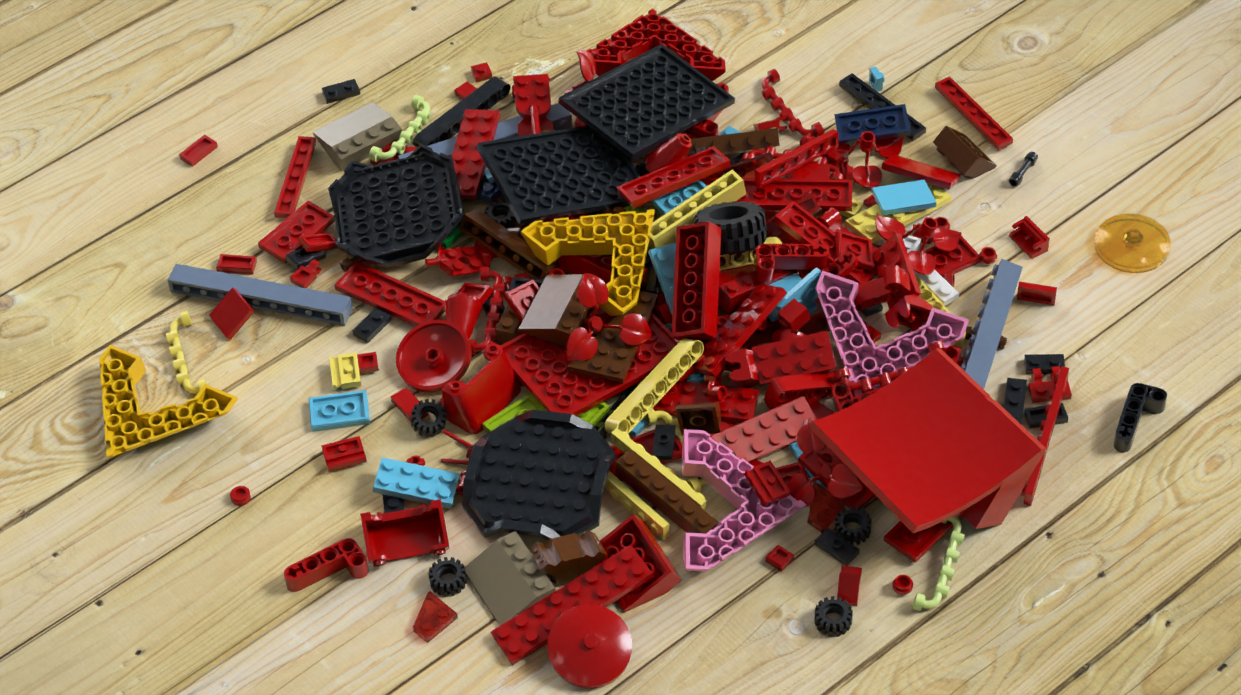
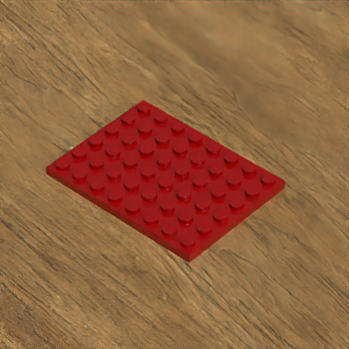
[500,306,680,416]

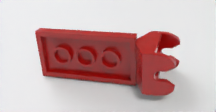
[873,233,932,331]
[725,331,837,388]

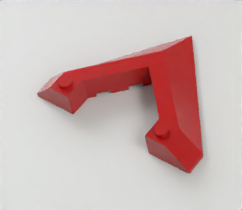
[587,8,726,81]

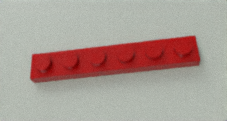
[935,76,1013,150]
[755,129,838,188]
[274,136,317,218]

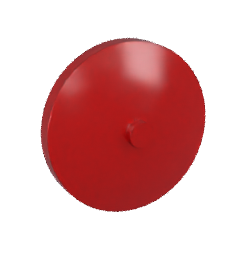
[396,320,472,393]
[547,604,632,689]

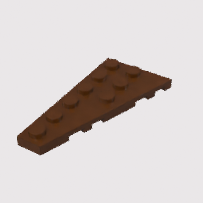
[567,291,659,384]

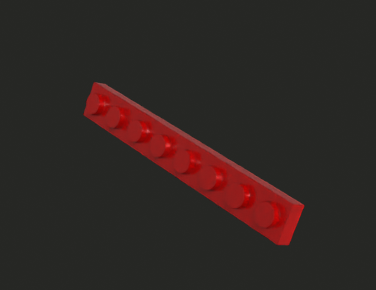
[1021,366,1069,506]

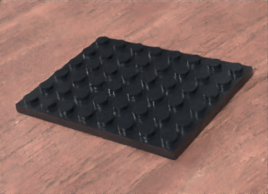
[558,44,735,159]
[477,126,650,225]

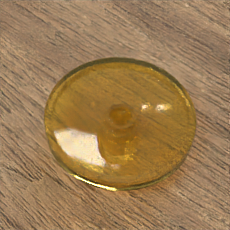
[1094,214,1171,273]

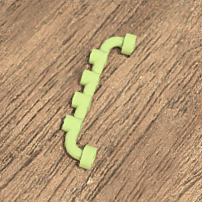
[369,95,430,162]
[912,517,965,611]

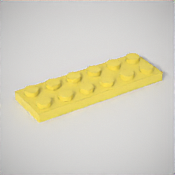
[845,183,952,244]

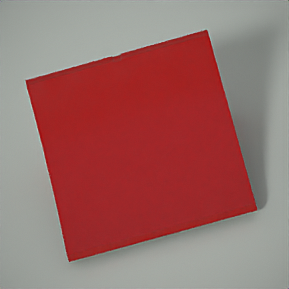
[809,348,1047,533]

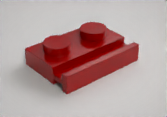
[321,436,367,472]
[744,460,791,506]

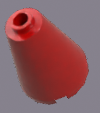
[644,134,692,173]
[444,293,483,339]

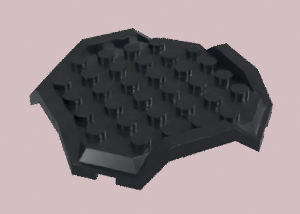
[328,144,464,268]
[462,410,616,540]

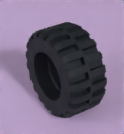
[693,201,767,255]

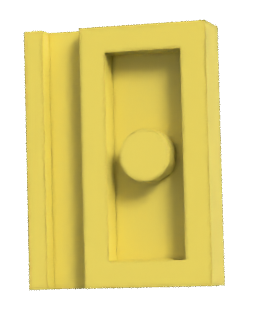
[329,352,361,390]

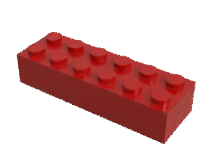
[672,221,721,341]

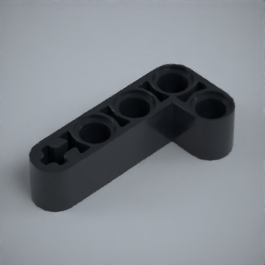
[1113,383,1167,453]

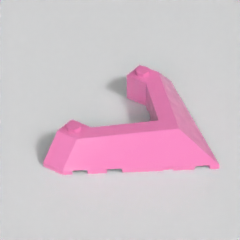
[816,271,969,396]
[682,429,806,572]

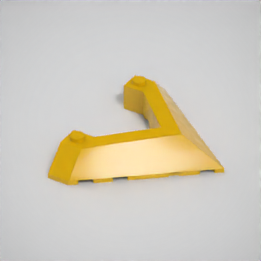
[521,209,655,316]
[99,345,238,459]

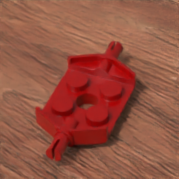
[425,241,500,276]

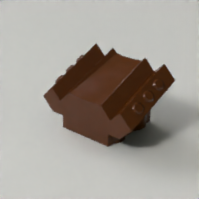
[529,530,607,586]

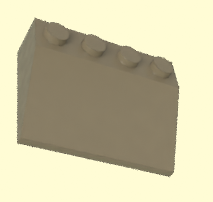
[313,102,402,171]
[464,531,555,626]

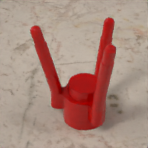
[441,430,474,465]

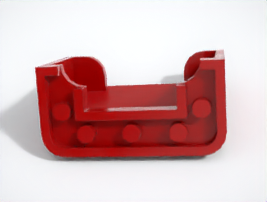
[442,341,521,434]
[360,499,450,567]

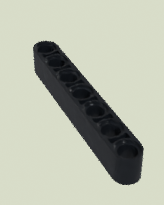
[413,76,511,148]

